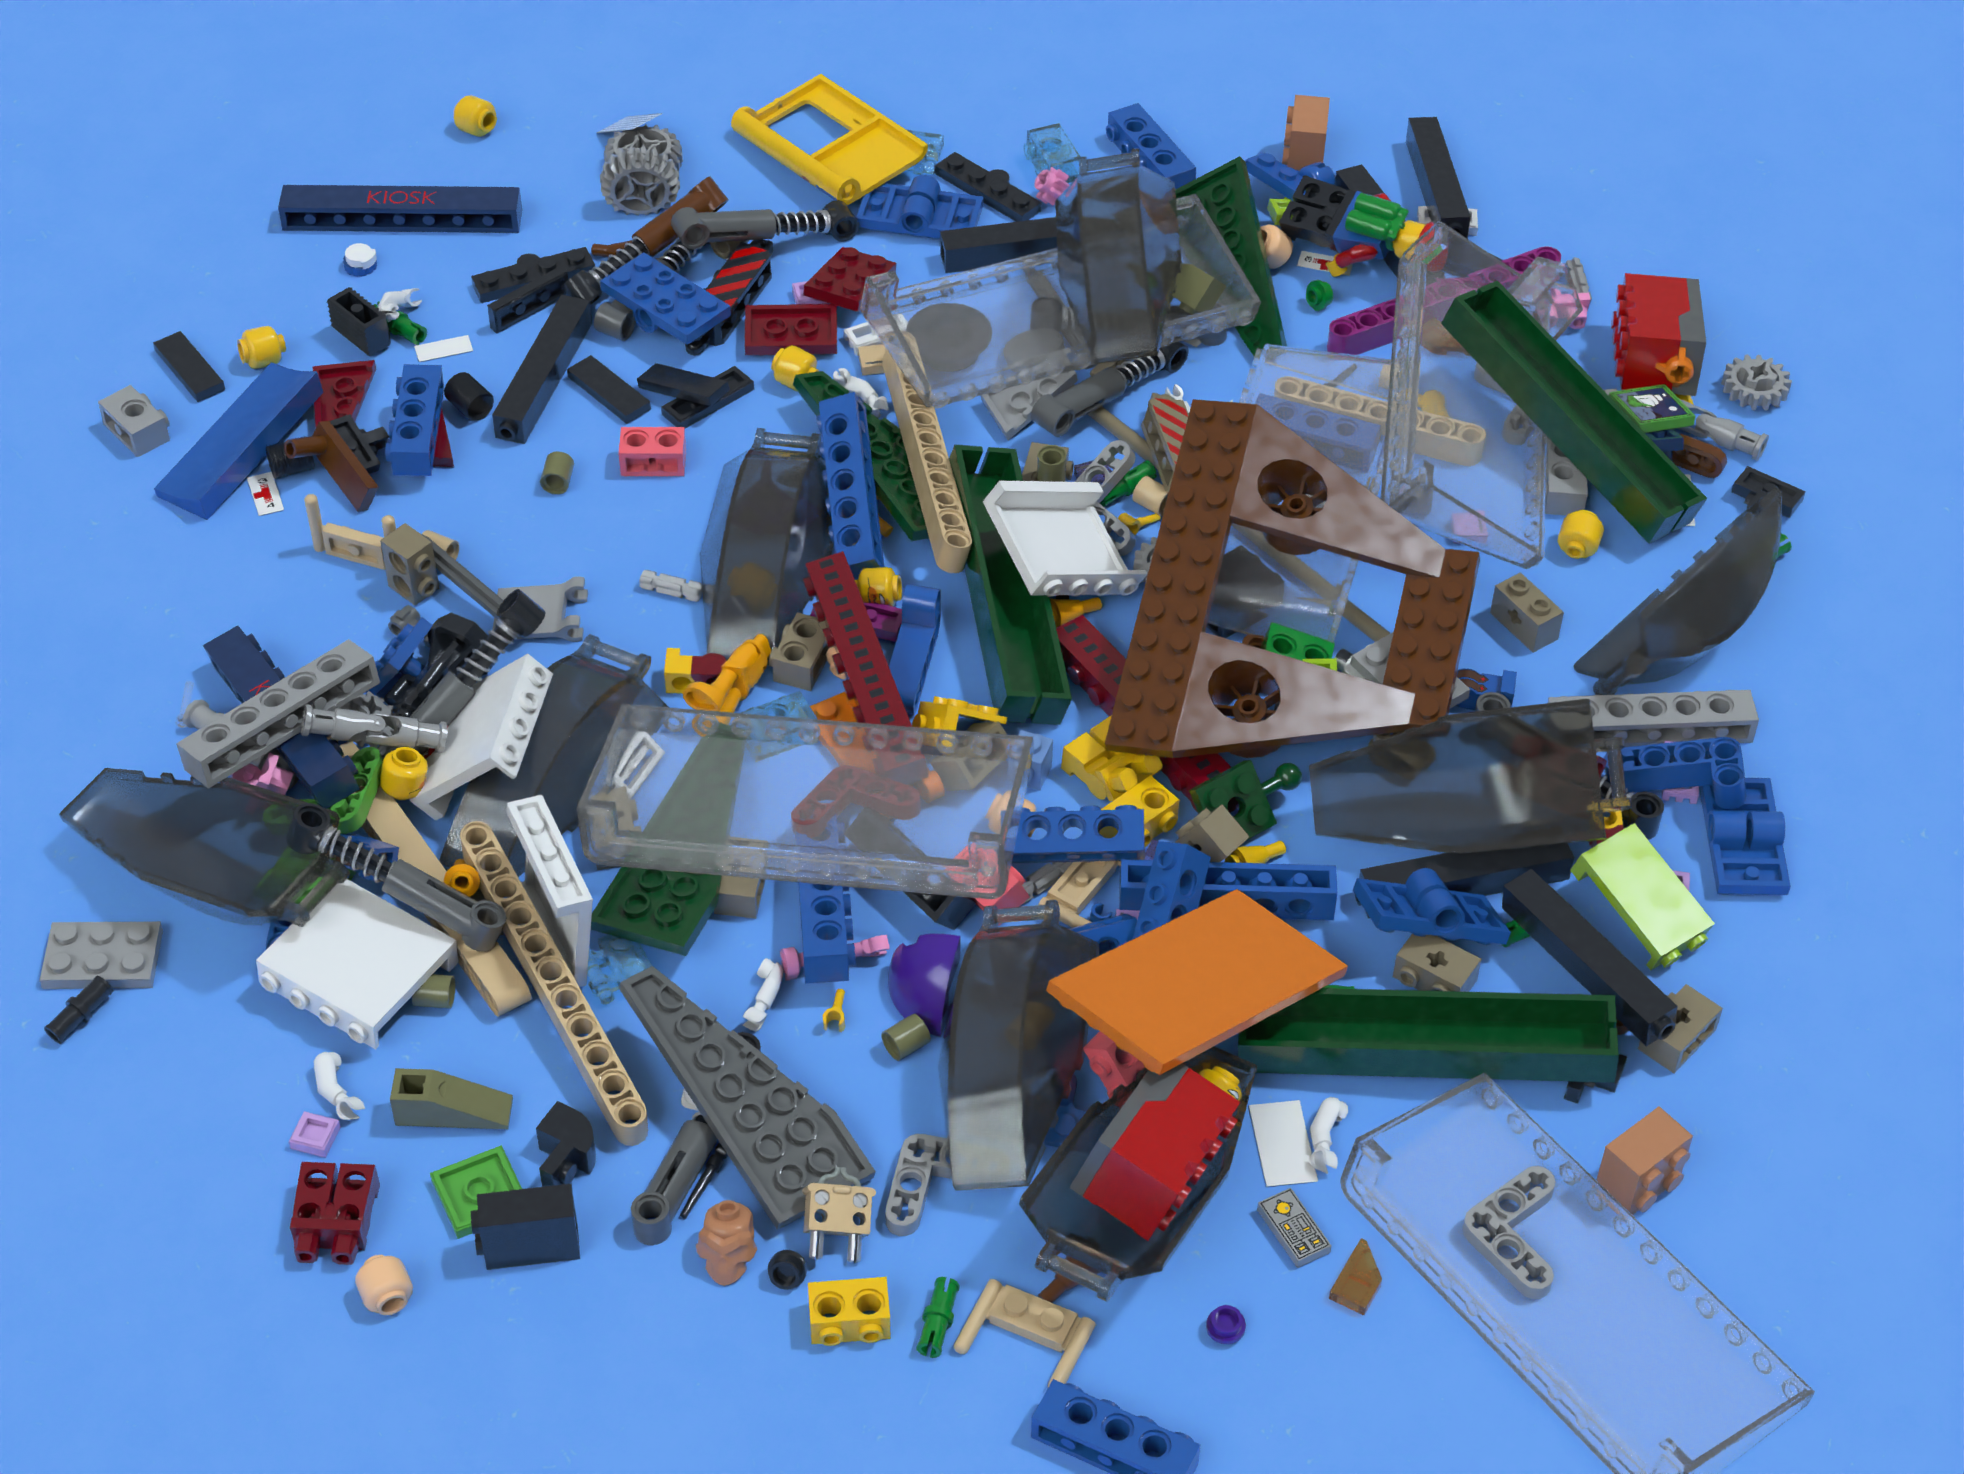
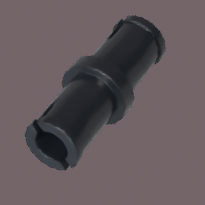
[44,975,114,1044]

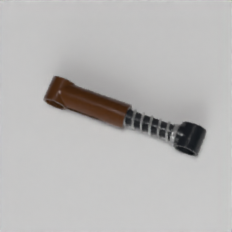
[560,176,729,305]

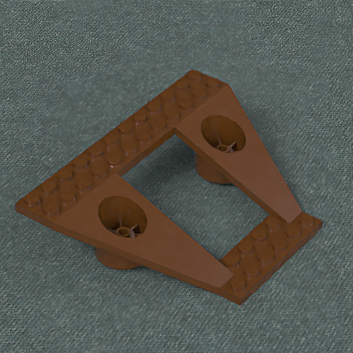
[1104,399,1480,758]

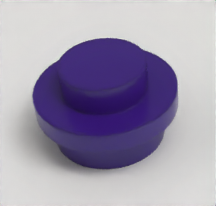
[1206,1305,1246,1344]

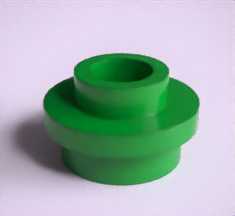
[1306,280,1333,311]

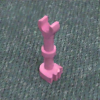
[780,935,890,980]

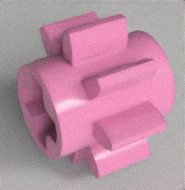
[1034,167,1071,206]

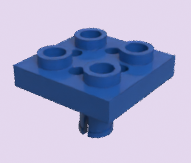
[366,617,433,695]

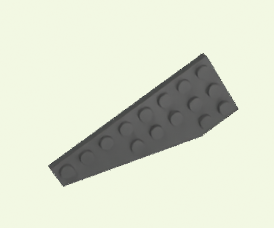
[619,966,876,1230]

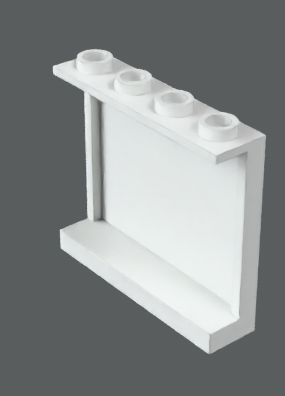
[983,481,1148,597]
[410,654,553,821]
[507,795,593,987]
[256,876,458,1050]

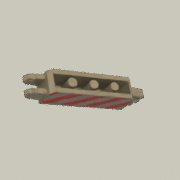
[1141,393,1189,492]

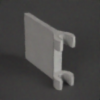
[492,576,588,642]

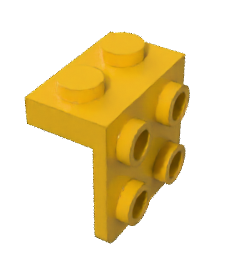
[912,696,1007,748]

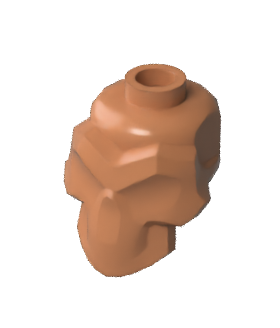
[696,1200,757,1286]

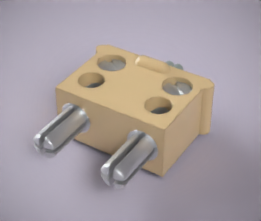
[802,1167,876,1263]

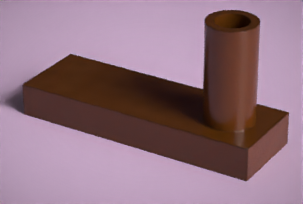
[284,421,379,512]

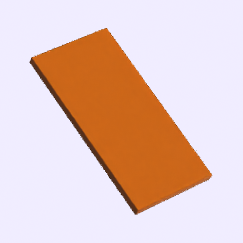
[1046,889,1348,1075]

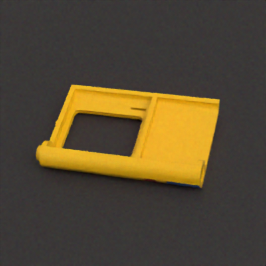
[731,74,928,205]

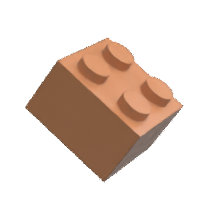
[1282,95,1330,170]
[1594,1106,1693,1219]

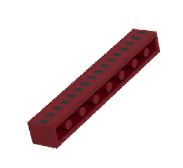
[803,551,929,787]
[1056,615,1239,813]

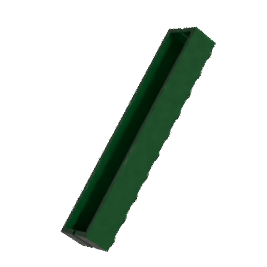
[1441,280,1707,543]
[949,444,1072,725]
[1238,988,1619,1083]

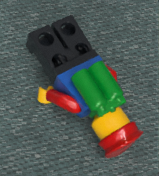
[1279,175,1449,277]

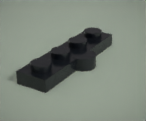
[935,152,1042,222]
[471,247,595,303]

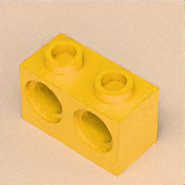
[1099,775,1180,847]
[808,1277,891,1346]

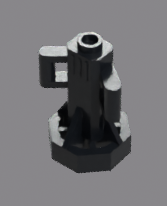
[384,612,498,717]

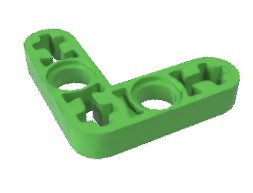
[265,747,383,835]

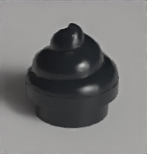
[768,1250,807,1290]

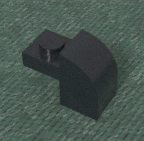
[536,1101,596,1187]

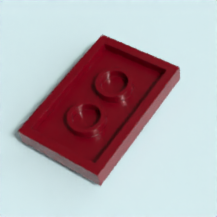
[803,247,897,312]
[745,304,837,356]

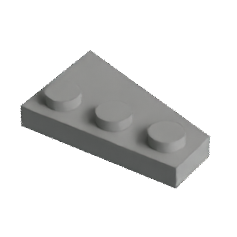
[980,352,1078,440]

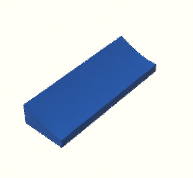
[154,362,324,520]

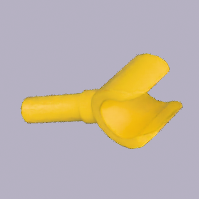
[1118,512,1161,535]
[823,989,845,1032]

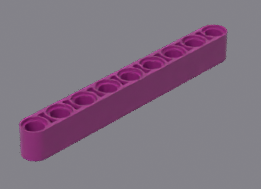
[1327,246,1561,359]

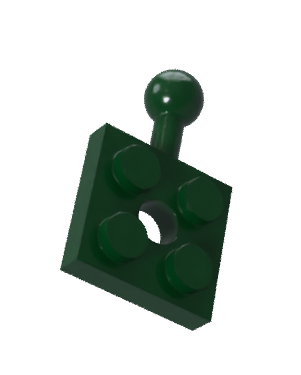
[1189,760,1302,840]

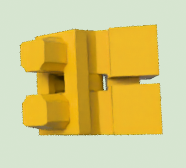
[1061,715,1163,801]

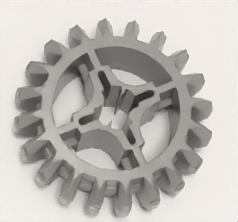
[604,124,683,185]
[600,144,680,215]

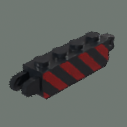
[685,239,773,356]

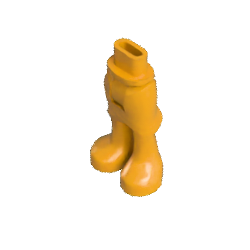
[683,634,771,736]

